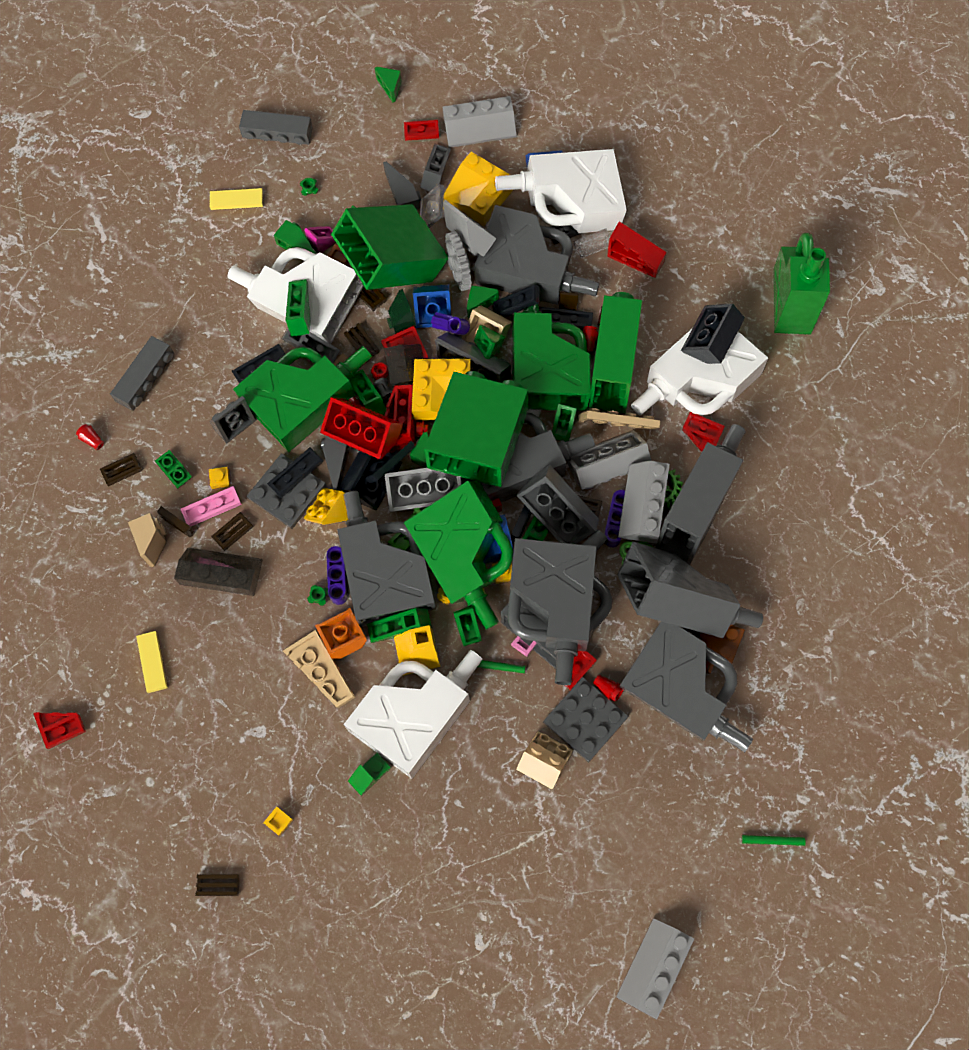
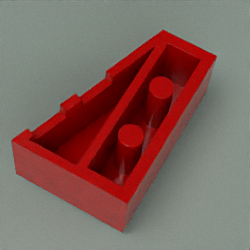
[607,221,667,278]
[384,385,417,446]

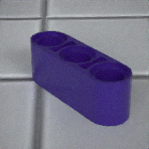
[605,490,625,548]
[327,546,348,605]

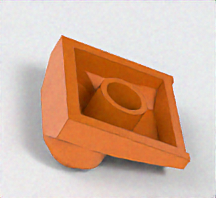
[315,608,367,659]

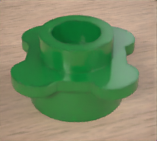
[300,178,318,196]
[307,585,328,606]

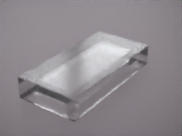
[573,228,610,258]

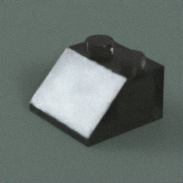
[384,344,424,387]

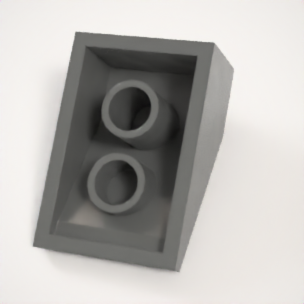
[209,396,255,444]

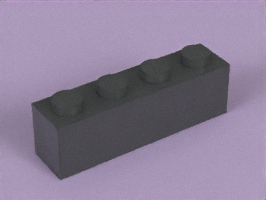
[239,110,313,145]
[110,336,174,411]

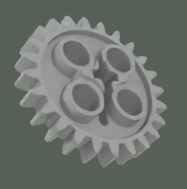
[445,231,472,291]

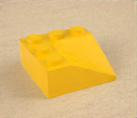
[441,152,513,226]
[412,359,473,420]

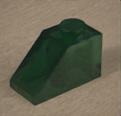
[387,289,416,334]

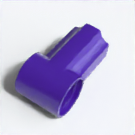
[431,312,470,335]

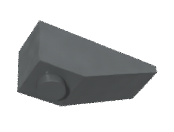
[420,144,451,193]
[383,161,422,210]
[281,327,340,363]
[321,436,350,490]

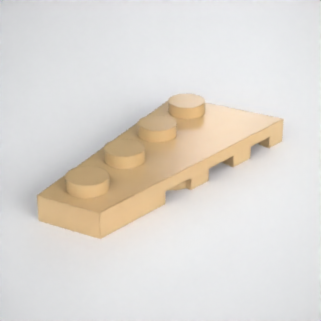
[577,408,660,430]
[283,630,355,708]

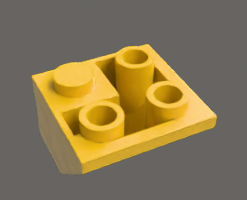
[304,488,348,525]
[394,625,441,676]

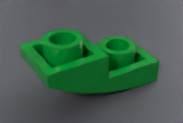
[155,450,193,489]

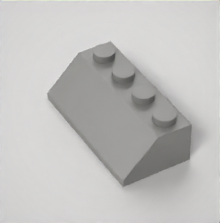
[442,96,516,148]
[443,200,496,257]
[567,430,651,490]
[618,461,670,544]
[385,468,466,512]
[616,918,694,1020]

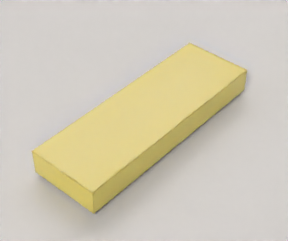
[210,188,263,210]
[136,631,168,693]

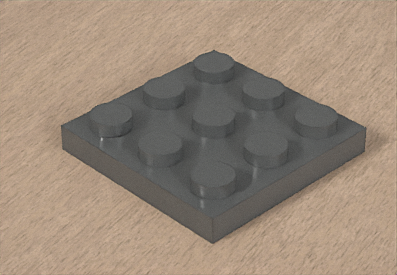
[246,453,327,529]
[543,677,628,763]

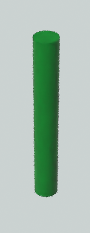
[477,660,525,673]
[741,835,806,846]

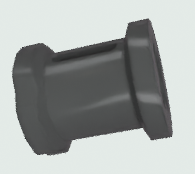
[373,378,393,402]

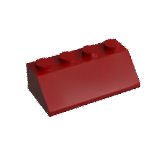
[320,397,403,459]

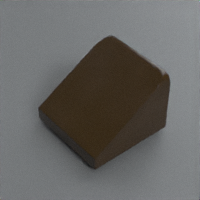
[559,291,578,311]

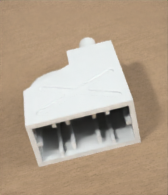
[495,149,627,233]
[228,247,364,344]
[631,329,768,415]
[344,650,483,779]

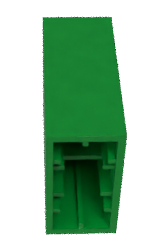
[331,204,448,290]
[589,292,642,414]
[424,371,528,487]

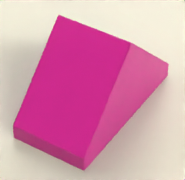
[304,226,336,253]

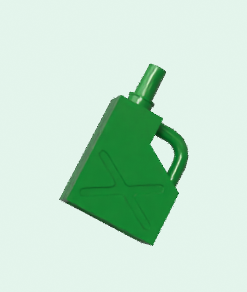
[773,232,830,335]
[512,304,591,411]
[233,346,372,452]
[404,481,513,630]

